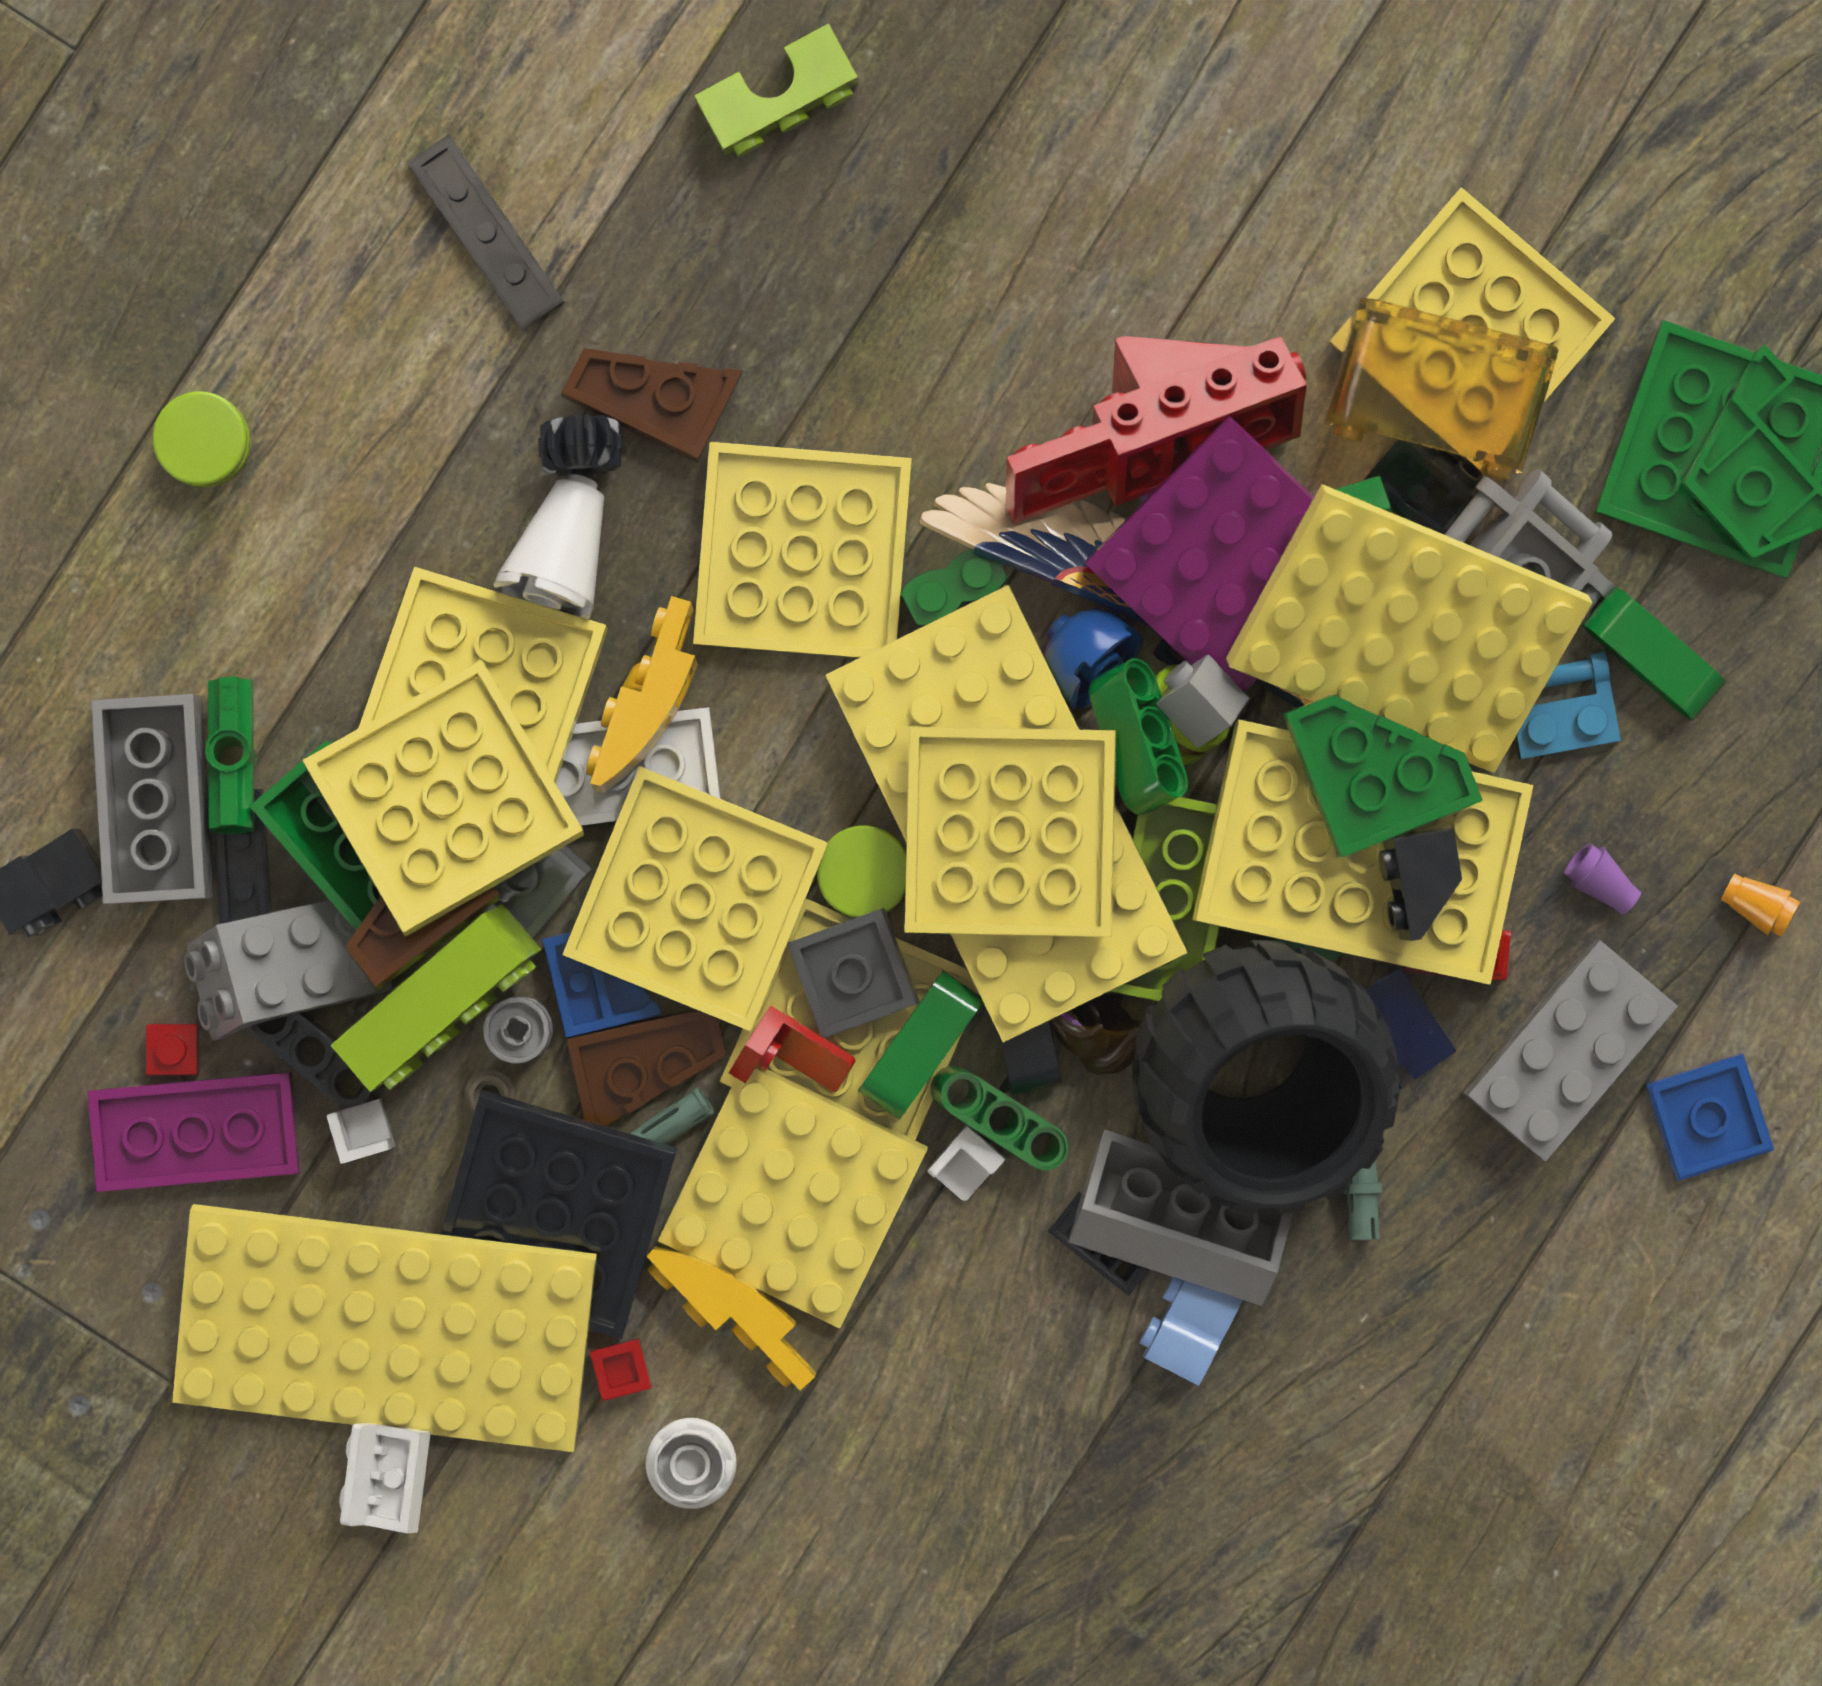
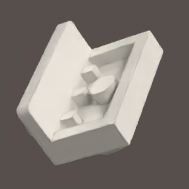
[339,1423,431,1533]

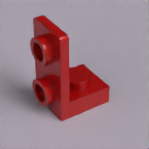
[729,1005,856,1092]

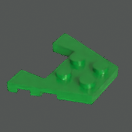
[1682,344,1822,560]

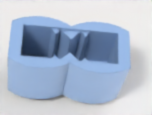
[1139,1277,1243,1386]

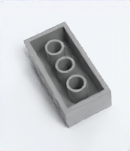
[91,694,213,904]
[1462,939,1678,1162]
[1068,1130,1293,1306]

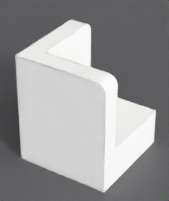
[327,1098,396,1164]
[927,1124,1005,1201]

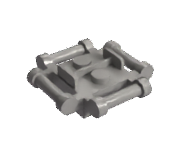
[1444,469,1615,618]

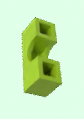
[694,23,858,157]

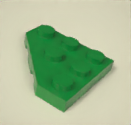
[1283,695,1483,858]

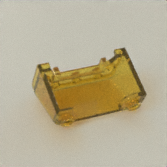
[1323,298,1559,480]

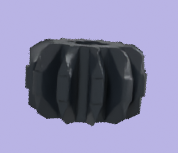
[538,414,623,476]

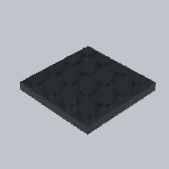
[441,1090,678,1340]

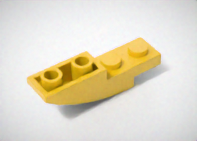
[585,596,698,793]
[647,1246,816,1391]

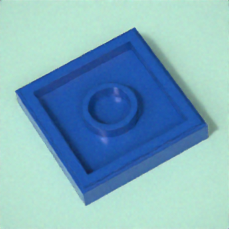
[1645,1053,1774,1181]

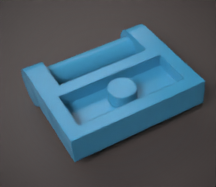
[1515,651,1621,759]

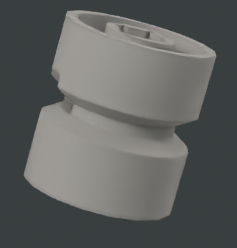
[483,996,554,1063]

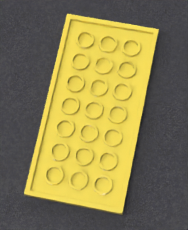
[825,585,1188,1042]
[172,1204,597,1452]

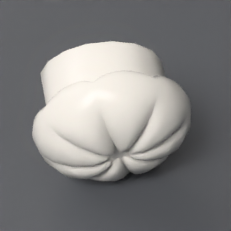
[645,1418,737,1509]

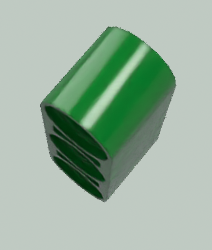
[1582,587,1726,721]
[1089,658,1188,815]
[858,970,983,1120]
[931,1066,1069,1170]

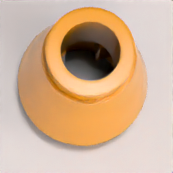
[1721,874,1801,938]

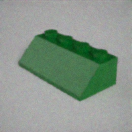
[249,740,381,930]

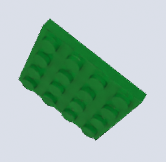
[1594,320,1822,579]

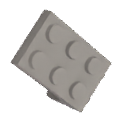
[184,900,393,1041]

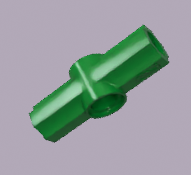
[205,676,257,835]

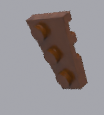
[561,348,743,463]
[345,887,501,991]
[567,1009,727,1126]

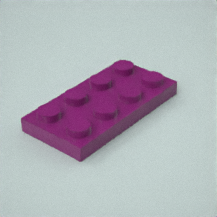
[87,1072,301,1192]

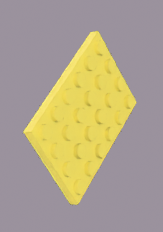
[1226,484,1592,773]
[1192,720,1534,985]

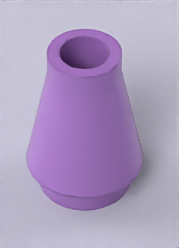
[1564,843,1641,915]

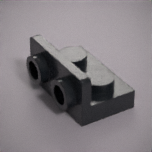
[1364,424,1482,535]

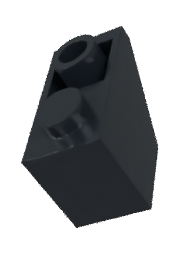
[1378,828,1462,941]

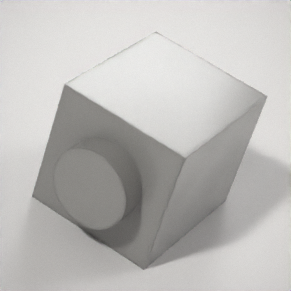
[1156,654,1249,748]

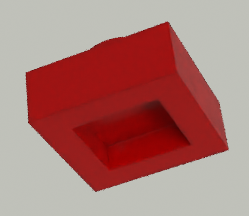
[146,1024,199,1075]
[590,1338,653,1401]

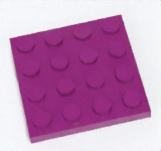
[1085,416,1314,692]

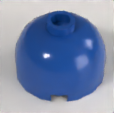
[1043,608,1143,710]

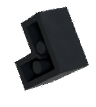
[0,829,103,938]

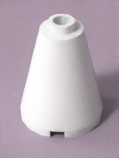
[494,474,604,619]

